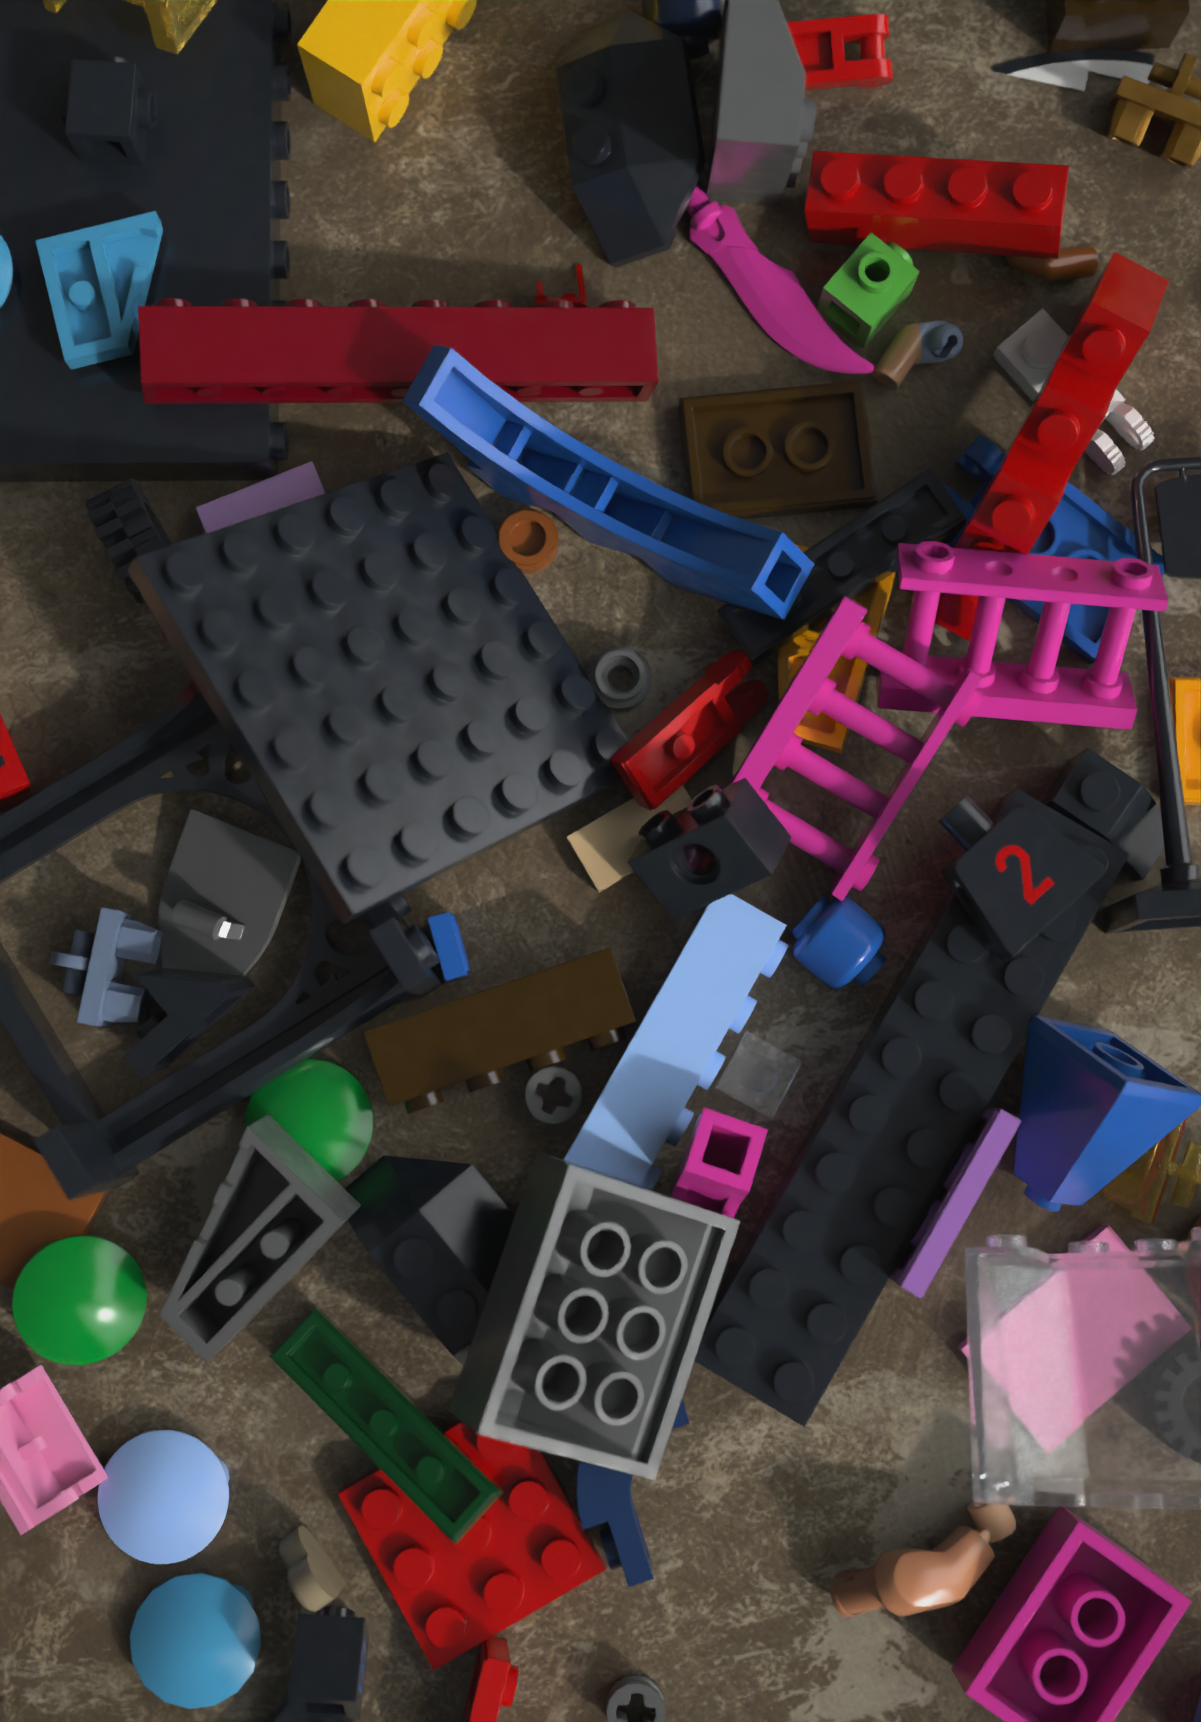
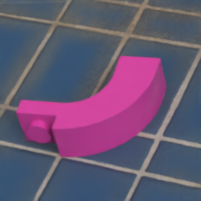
[668,1108,768,1218]

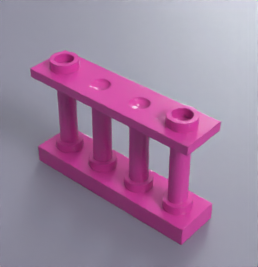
[875,541,1169,730]
[728,595,984,901]

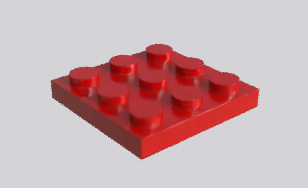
[338,1420,606,1671]

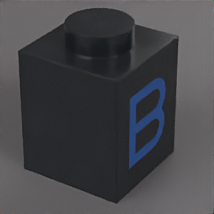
[287,1606,369,1719]

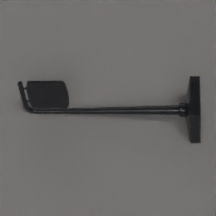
[1102,456,1201,934]

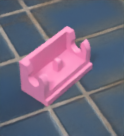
[0,1365,108,1535]

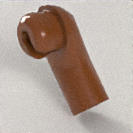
[1006,246,1098,282]

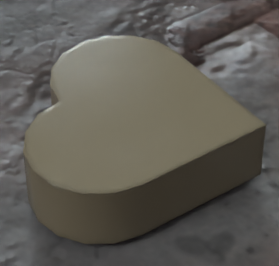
[279,1526,347,1612]

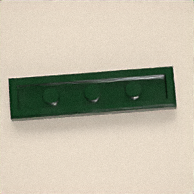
[270,1307,504,1544]

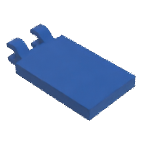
[941,434,1164,664]

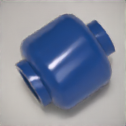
[790,895,887,990]

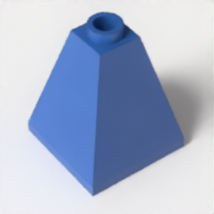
[1014,1015,1201,1212]

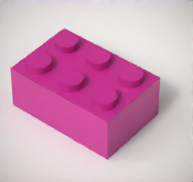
[951,1504,1192,1722]

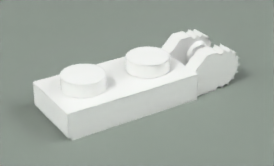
[993,309,1155,475]

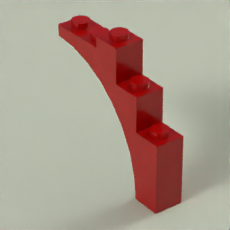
[935,251,1169,641]

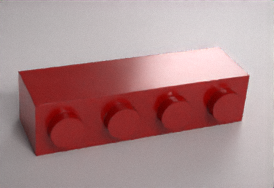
[804,151,1069,259]

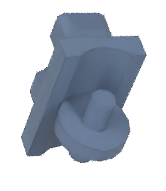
[48,907,163,1027]

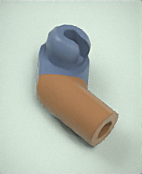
[872,321,963,390]

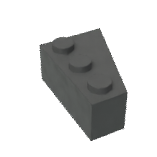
[160,1115,361,1363]

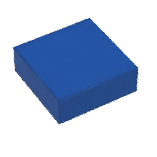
[428,912,472,983]

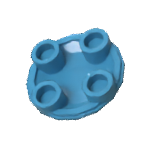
[129,1572,261,1709]

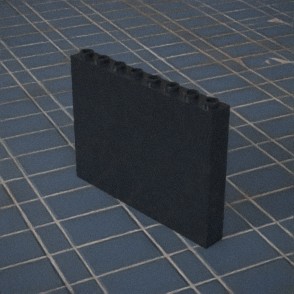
[0,0,292,482]

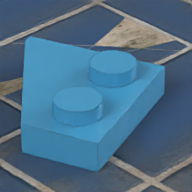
[35,211,163,370]

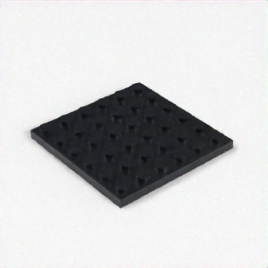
[127,452,629,924]

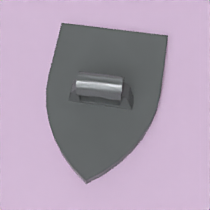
[158,808,302,976]

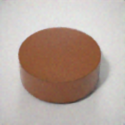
[496,508,559,574]

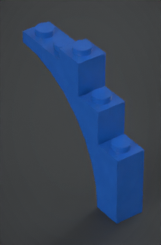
[403,344,814,620]

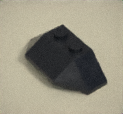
[555,10,706,268]
[345,1155,515,1366]

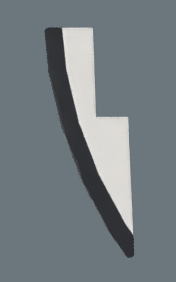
[993,49,1155,91]

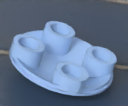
[98,1429,229,1564]

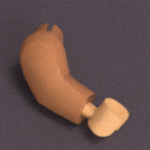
[830,1494,1016,1617]

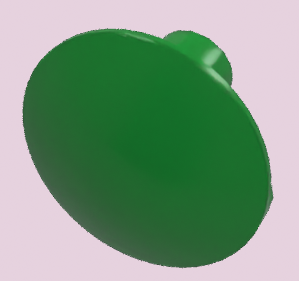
[245,1059,374,1181]
[12,1235,147,1365]

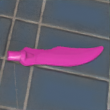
[686,182,874,374]

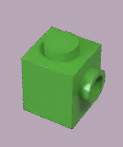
[817,232,920,349]

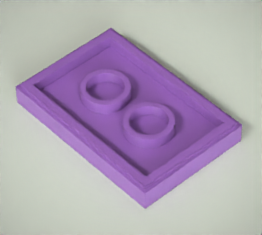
[890,1107,1021,1299]

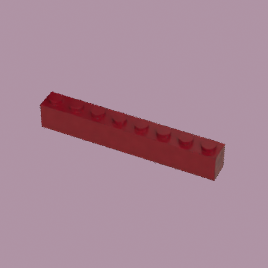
[138,298,659,404]

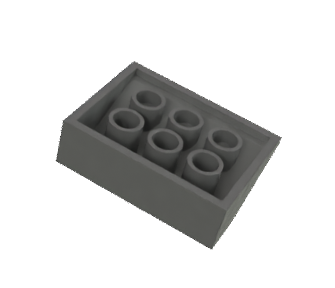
[707,0,816,206]
[448,1151,740,1480]

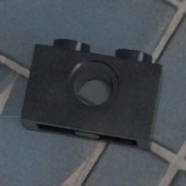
[627,778,791,920]

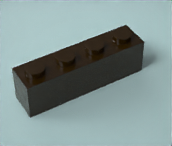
[364,947,636,1114]

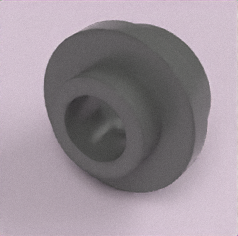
[589,646,652,710]

